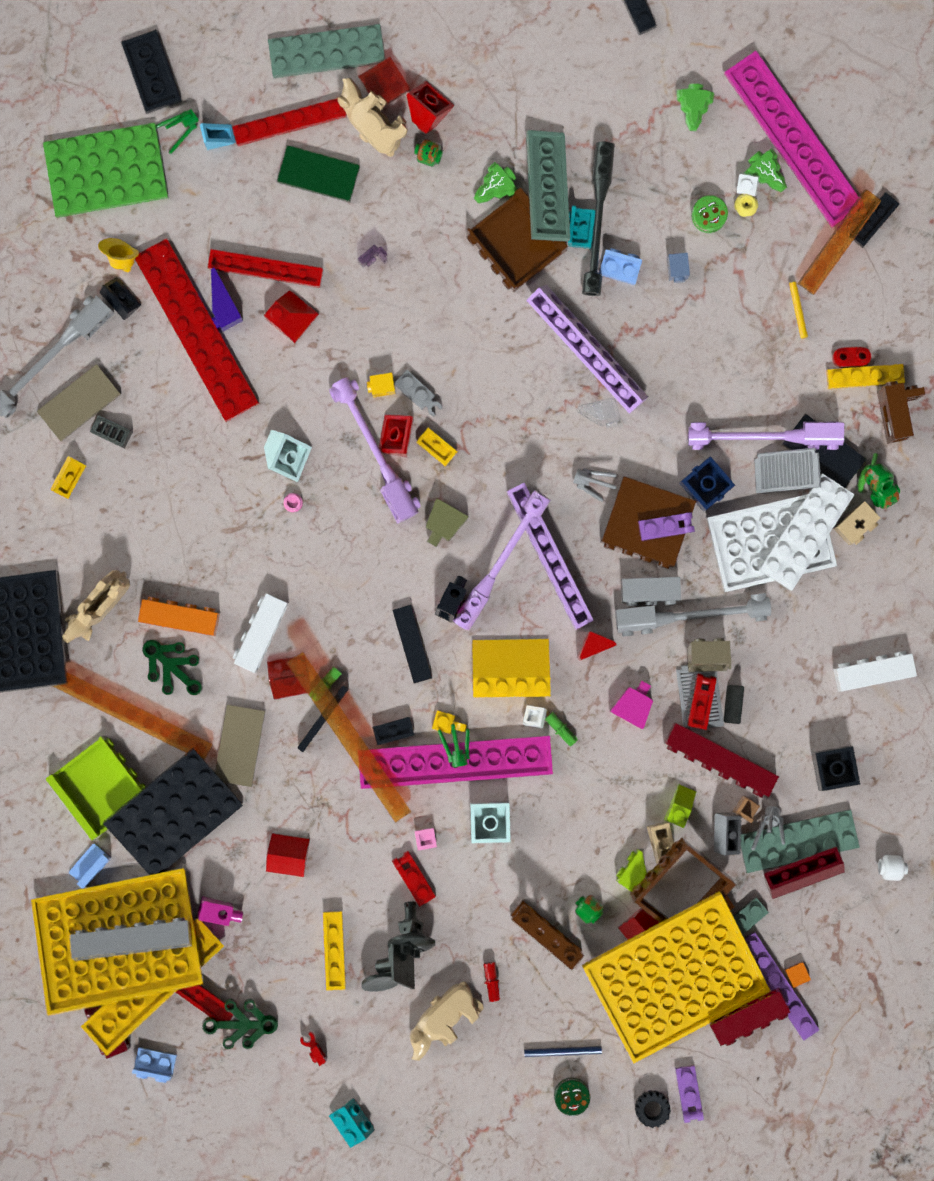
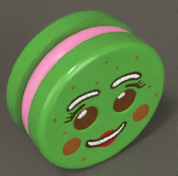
[691,195,728,233]

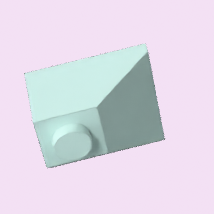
[264,430,312,482]

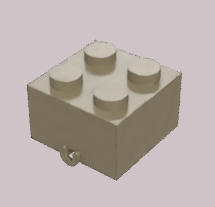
[687,638,731,672]

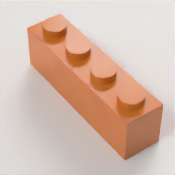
[138,597,220,636]

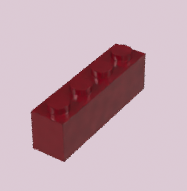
[764,847,845,899]
[710,987,791,1046]

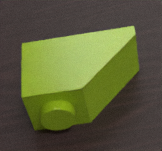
[664,784,697,828]

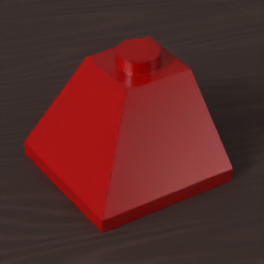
[406,81,455,134]
[263,290,319,343]

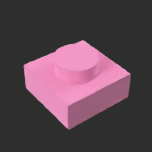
[415,828,437,850]

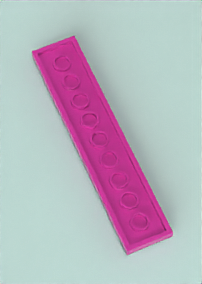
[724,51,864,227]
[358,736,553,789]

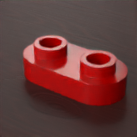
[832,347,871,368]

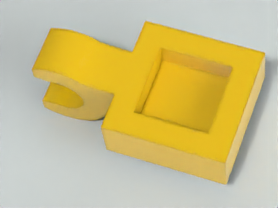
[432,710,467,734]

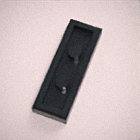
[848,192,900,248]

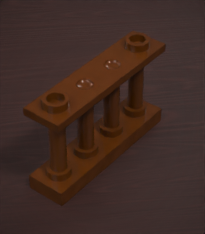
[510,900,585,970]

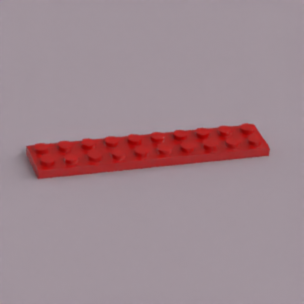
[135,238,259,422]

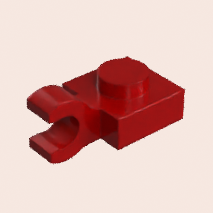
[300,1031,327,1067]

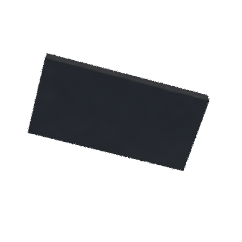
[121,30,182,114]
[782,413,866,488]

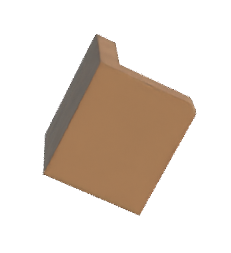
[732,796,760,823]

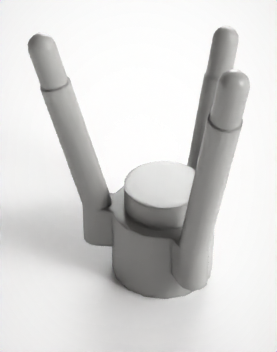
[573,468,617,501]
[751,806,785,850]

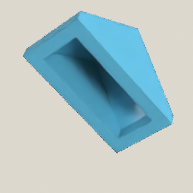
[200,123,236,150]

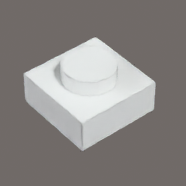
[737,173,759,196]
[523,705,547,728]

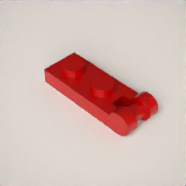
[687,673,717,730]
[392,851,436,907]

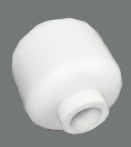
[878,855,908,881]

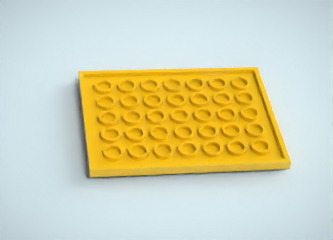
[31,868,204,1016]
[582,891,770,1064]

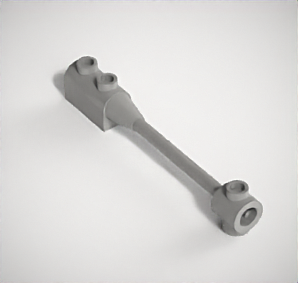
[0,296,114,418]
[615,593,771,637]

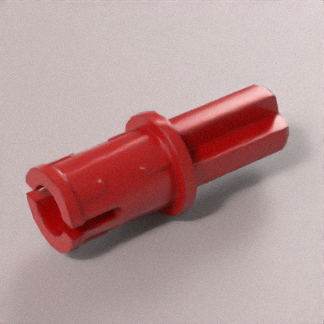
[483,962,500,1002]

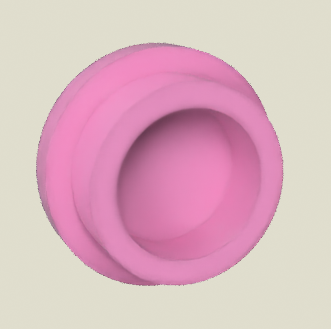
[284,493,303,512]

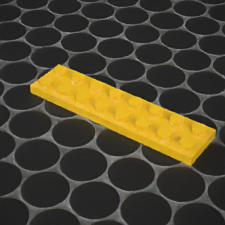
[80,918,224,1056]

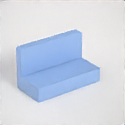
[69,844,111,889]

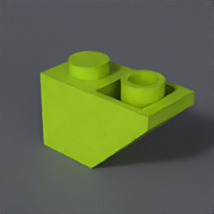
[616,849,646,892]

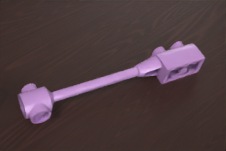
[329,377,421,524]
[688,422,844,450]
[453,490,551,631]

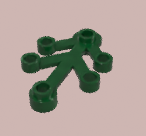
[142,640,203,695]
[202,999,278,1049]

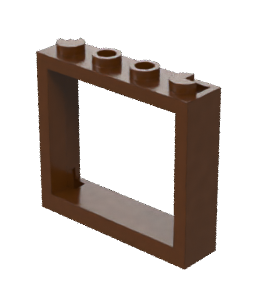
[630,837,736,923]

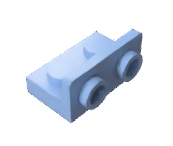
[599,248,642,285]
[132,1047,177,1083]

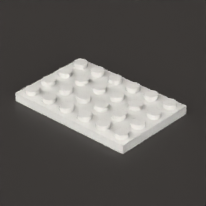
[707,494,837,593]

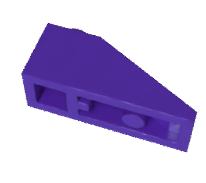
[211,268,243,332]

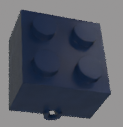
[679,456,735,512]

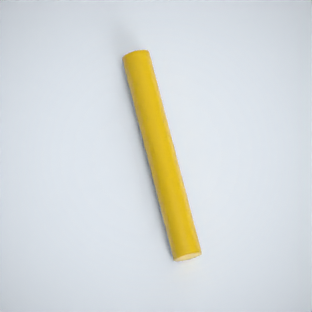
[789,282,808,339]

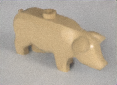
[338,78,408,157]
[62,570,130,643]
[410,981,484,1061]

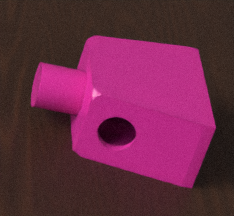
[609,681,653,729]
[197,896,243,926]

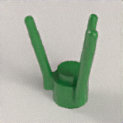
[156,108,199,154]
[438,724,470,767]

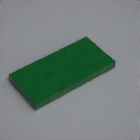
[277,145,360,203]

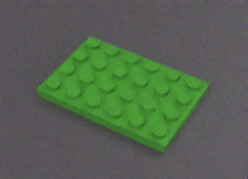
[43,123,168,218]

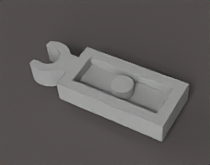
[394,370,442,417]

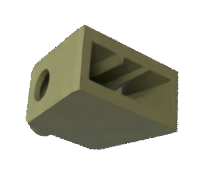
[426,498,469,547]

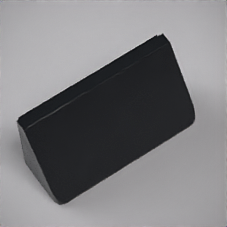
[100,277,141,320]

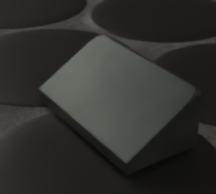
[723,685,744,724]

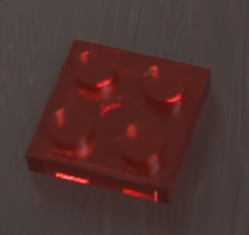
[358,57,410,106]

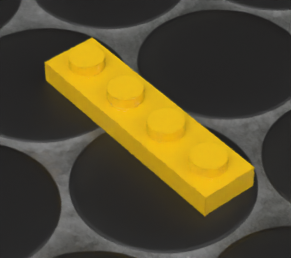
[826,364,905,389]
[323,911,346,991]

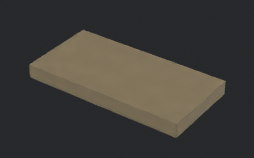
[37,364,121,442]
[215,705,265,787]

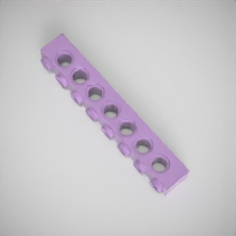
[526,285,648,413]
[507,483,594,630]

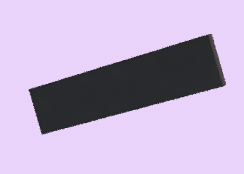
[392,605,432,684]
[298,685,349,752]

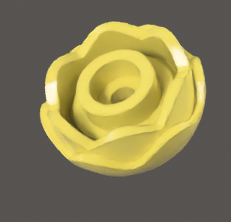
[734,194,758,217]

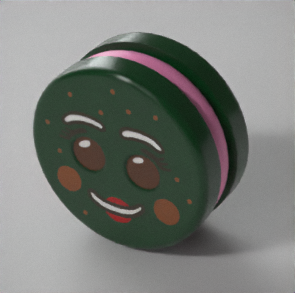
[554,1077,590,1116]

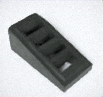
[90,415,133,449]

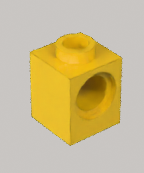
[367,373,395,398]

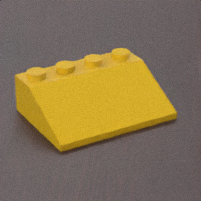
[472,639,551,698]

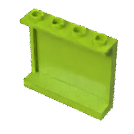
[45,736,146,840]

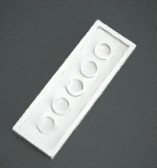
[759,474,855,591]

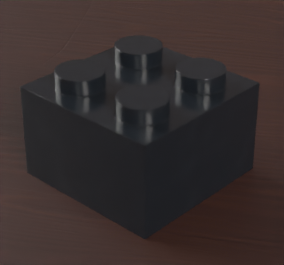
[811,746,861,791]

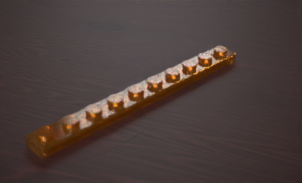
[287,652,411,823]
[53,672,213,760]

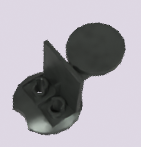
[362,901,435,992]

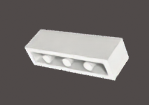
[233,594,289,673]
[833,651,917,692]

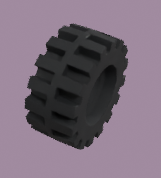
[635,1090,671,1128]

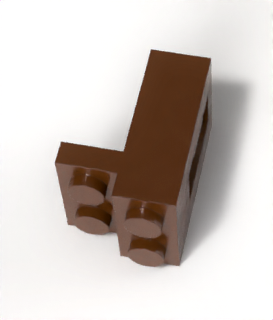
[877,381,925,444]

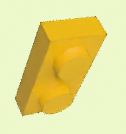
[416,428,458,467]
[50,456,86,499]

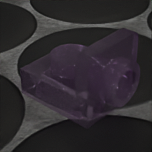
[357,244,388,268]

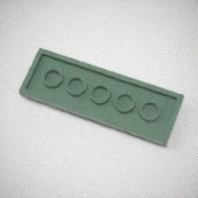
[268,24,385,78]
[526,130,570,242]
[740,809,860,873]

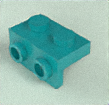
[568,205,595,249]
[329,1098,375,1148]

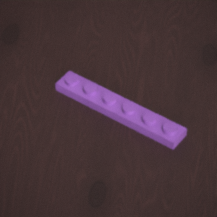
[744,932,819,1041]

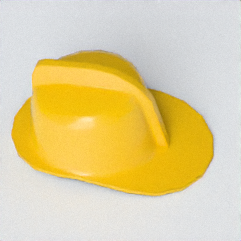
[98,238,139,273]

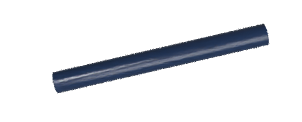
[524,1046,602,1057]

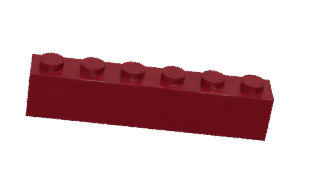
[664,723,779,798]

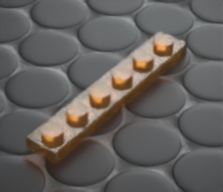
[797,189,881,295]

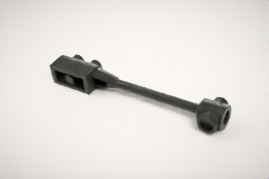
[582,141,615,296]

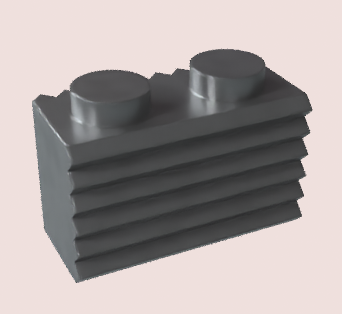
[714,813,742,855]

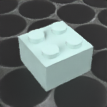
[470,802,510,843]

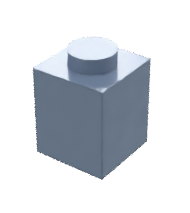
[667,253,690,283]

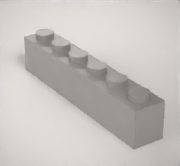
[70,918,192,961]

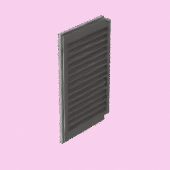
[755,448,821,493]
[676,665,724,730]

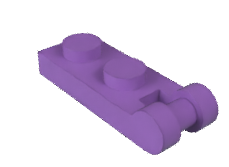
[638,513,695,541]
[675,1065,704,1123]

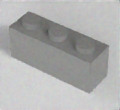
[621,577,681,606]

